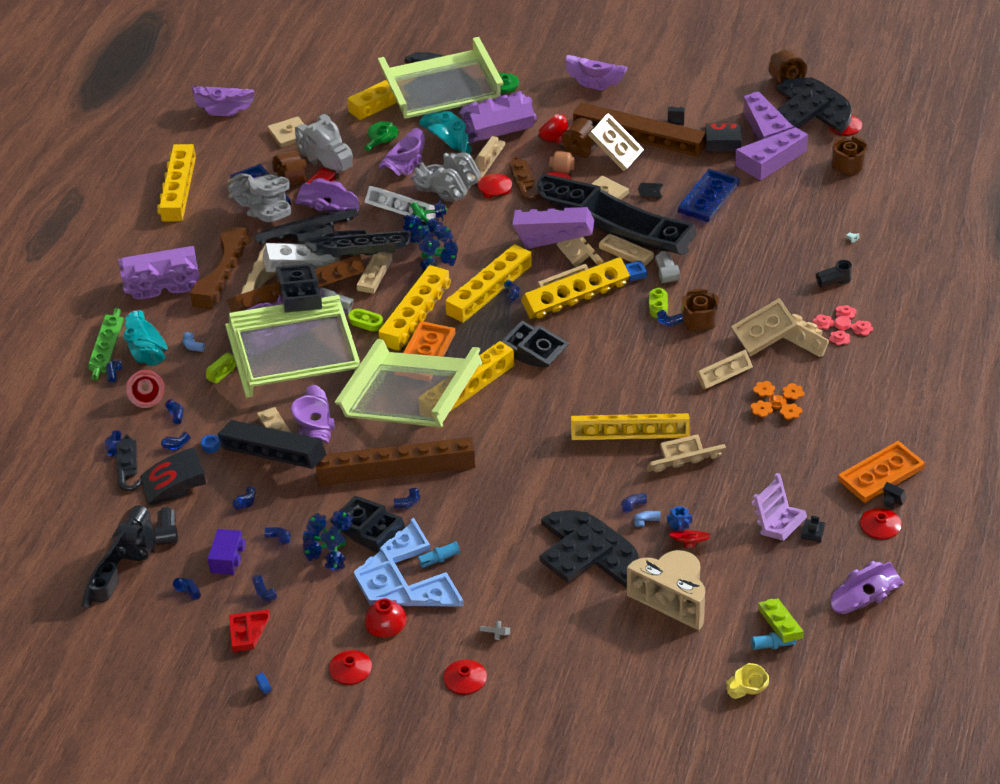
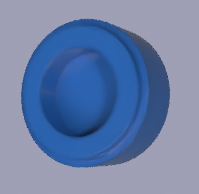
[200,435,221,453]
[255,672,272,695]

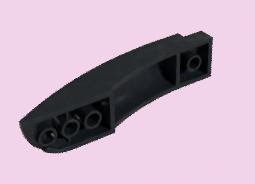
[537,173,697,255]

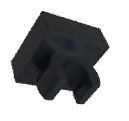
[668,106,685,125]
[883,482,906,509]
[801,515,826,543]

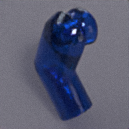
[504,280,521,301]
[165,399,184,424]
[161,432,191,450]
[232,486,256,510]
[394,488,421,508]
[265,527,292,544]
[173,578,201,600]

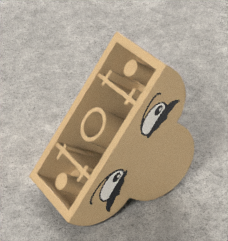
[627,550,705,630]

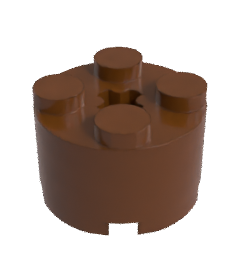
[769,50,807,84]
[562,118,598,158]
[831,136,868,176]
[272,150,307,187]
[681,289,719,331]

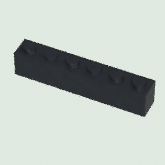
[217,420,326,469]

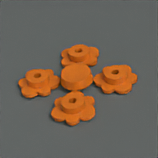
[751,381,804,420]

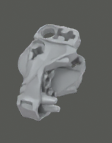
[295,114,353,173]
[411,153,481,203]
[228,174,291,222]

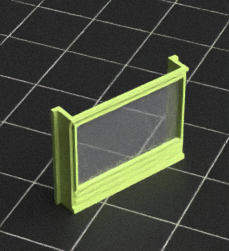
[378,37,503,119]
[225,295,361,398]
[335,339,482,427]

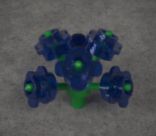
[403,199,447,245]
[412,225,458,274]
[303,511,353,570]

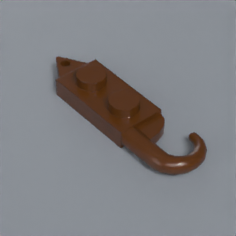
[509,156,540,199]

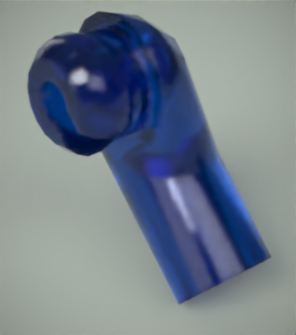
[657,310,683,326]
[106,360,122,382]
[105,430,122,456]
[621,493,647,512]
[252,574,277,602]

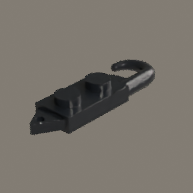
[117,434,141,491]

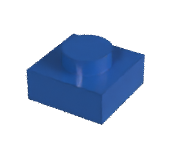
[625,261,647,281]

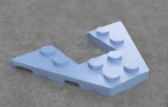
[354,518,464,606]

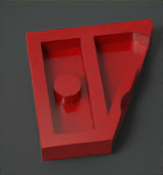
[229,609,270,652]

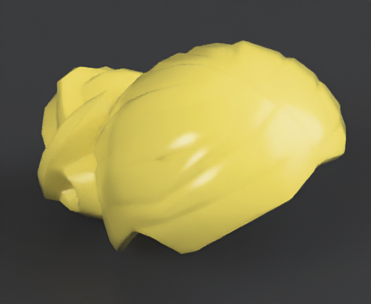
[726,663,769,699]

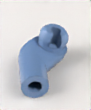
[182,332,205,352]
[633,511,661,528]

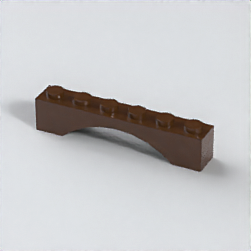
[190,225,249,310]

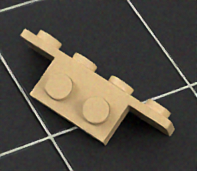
[469,136,505,183]
[556,237,604,267]
[783,314,829,357]
[647,434,726,473]

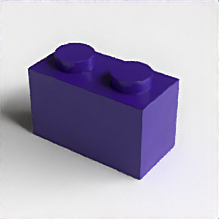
[208,529,246,575]

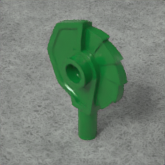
[498,72,519,94]
[364,122,399,151]

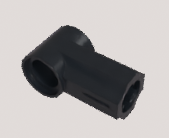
[815,260,852,288]
[155,507,178,545]

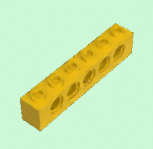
[347,77,418,120]
[157,144,196,221]
[445,244,532,323]
[521,257,630,319]
[379,265,451,351]
[418,341,514,418]
[571,413,690,440]

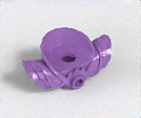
[565,55,627,90]
[192,86,254,117]
[379,128,425,176]
[295,178,360,213]
[291,385,335,444]
[830,561,904,614]

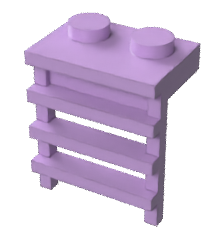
[752,473,807,541]

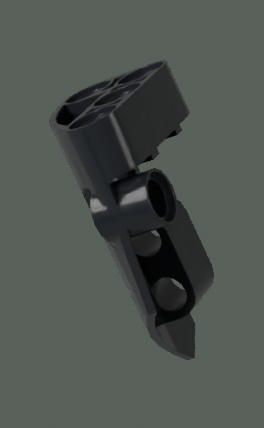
[82,505,155,608]

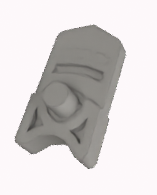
[478,621,510,640]

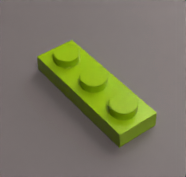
[758,598,804,643]

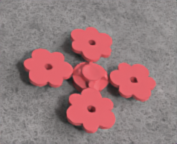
[813,305,873,346]

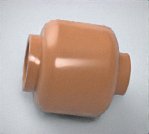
[549,151,575,174]

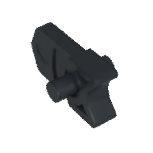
[638,183,664,198]

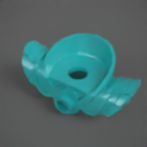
[419,111,472,154]
[123,310,168,366]

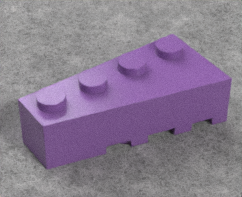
[743,91,793,141]
[735,127,808,181]
[512,207,594,250]

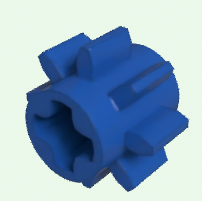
[667,506,692,531]

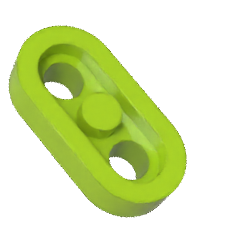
[649,288,668,318]
[348,309,383,332]
[206,353,236,383]

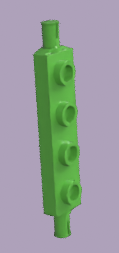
[88,308,124,381]

